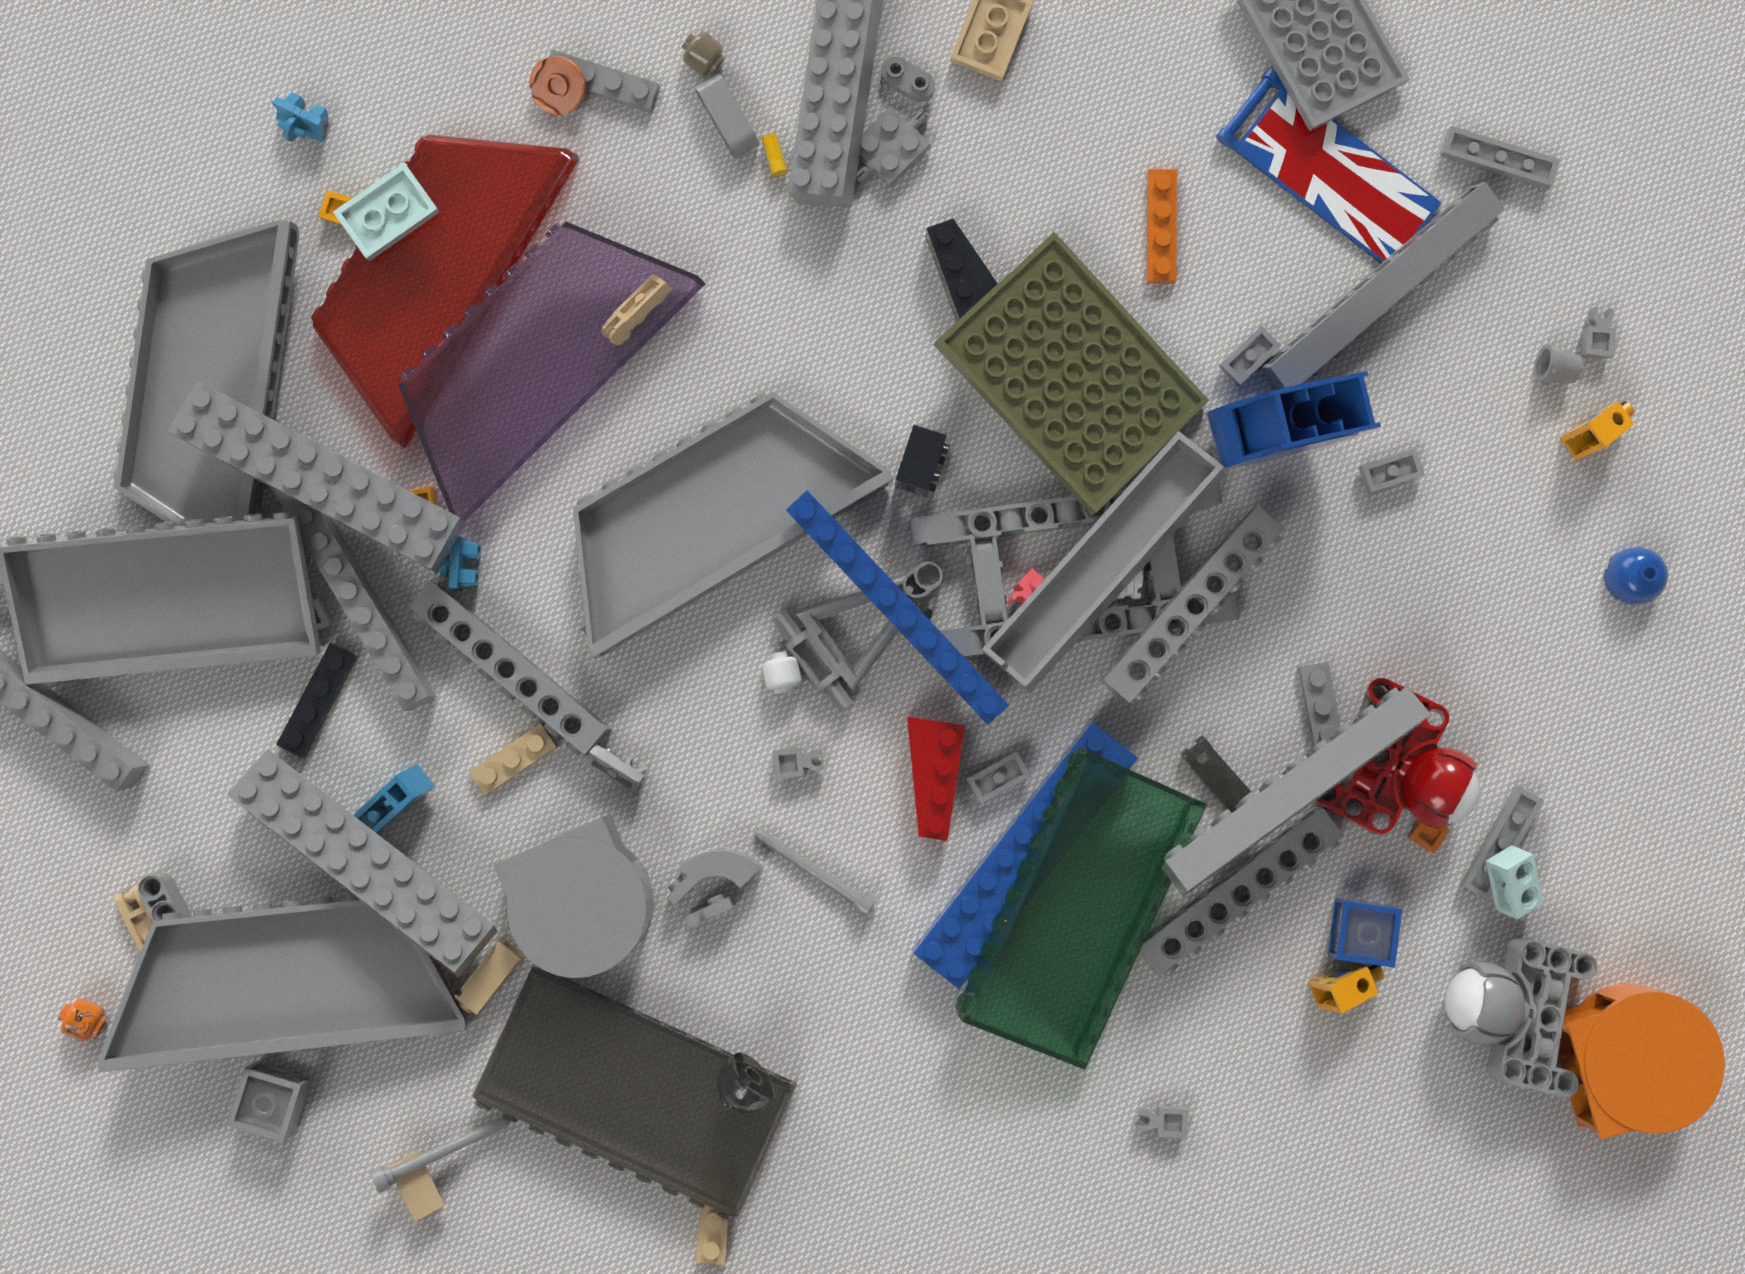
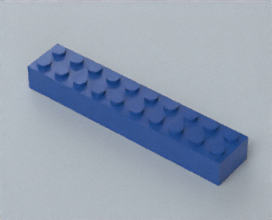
[912,722,1138,990]

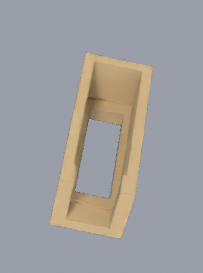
[454,937,525,1015]

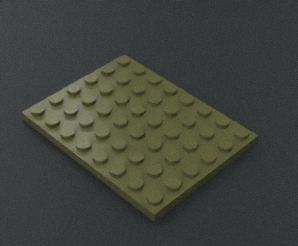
[933,232,1209,515]

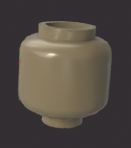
[682,31,725,76]

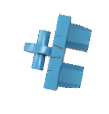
[272,92,329,143]
[440,536,481,590]

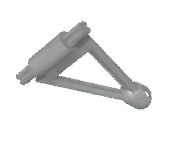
[772,562,943,712]

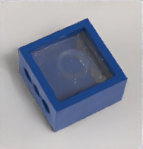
[1328,897,1402,968]

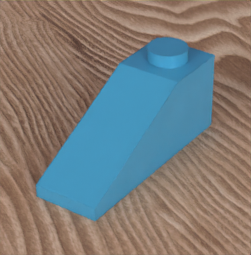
[354,763,435,834]

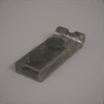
[1180,735,1251,813]

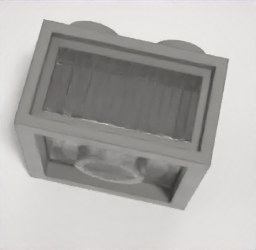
[227,1061,312,1143]

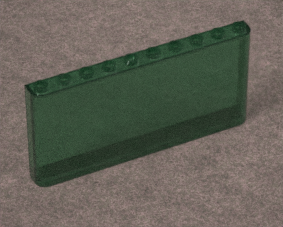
[955,748,1207,1070]

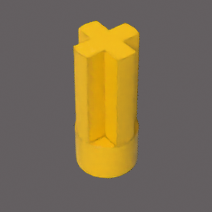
[762,133,788,177]

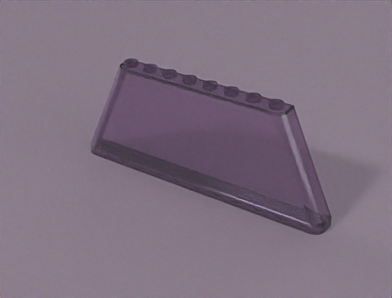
[398,221,706,522]

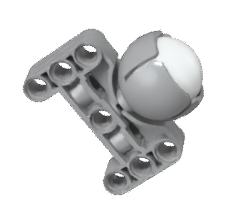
[1444,939,1598,1097]

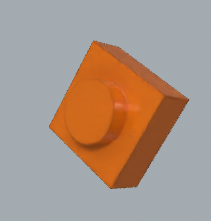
[1407,821,1450,854]

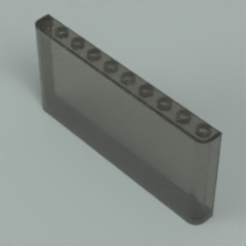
[472,964,797,1220]

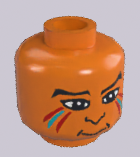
[57,998,107,1042]

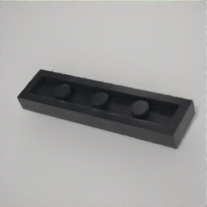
[276,643,358,758]

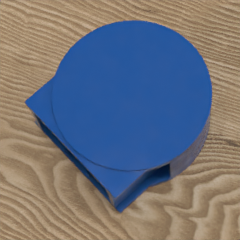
[1207,371,1381,470]

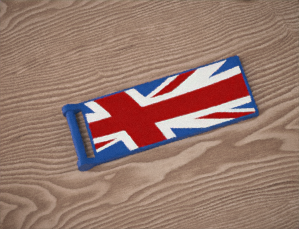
[1216,69,1441,264]

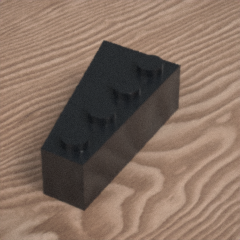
[925,218,998,322]

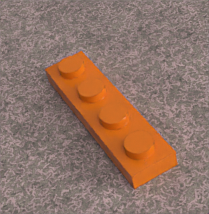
[1146,169,1177,284]

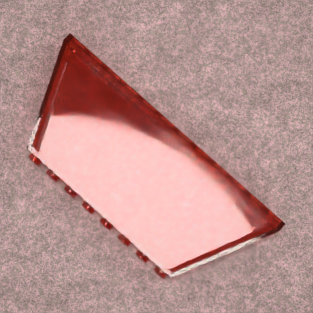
[311,134,579,448]

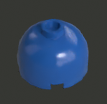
[1604,547,1669,605]

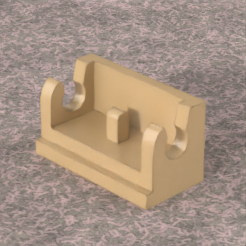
[390,1151,445,1222]

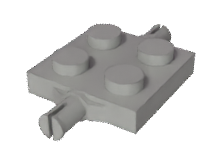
[856,107,931,187]

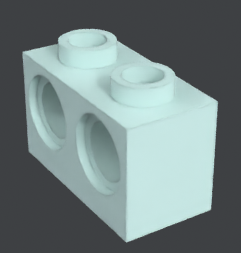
[1486,845,1543,920]

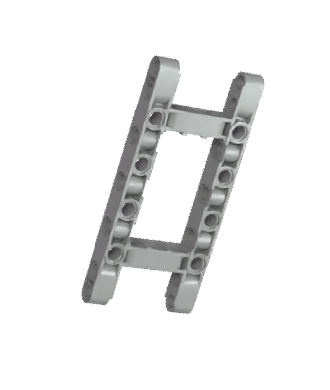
[910,483,1239,657]

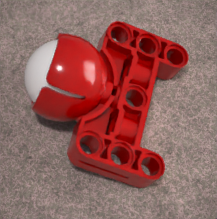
[1315,678,1480,835]

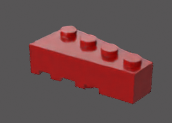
[907,717,965,841]

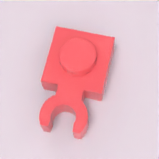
[1006,568,1045,606]

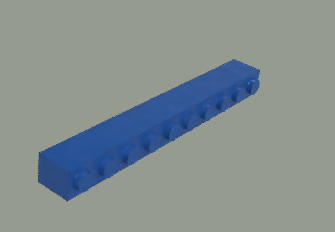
[786,490,1009,725]

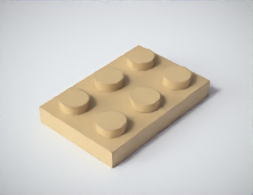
[950,0,1034,82]

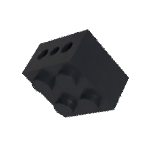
[895,424,950,498]

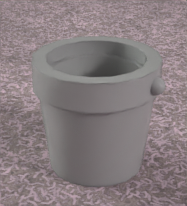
[1534,345,1583,384]

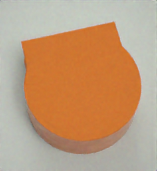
[1558,983,1725,1140]

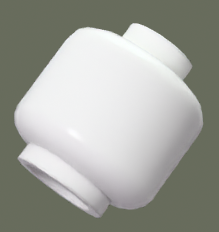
[762,651,802,694]

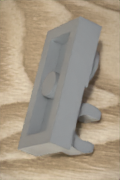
[586,744,646,794]

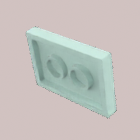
[333,163,440,261]

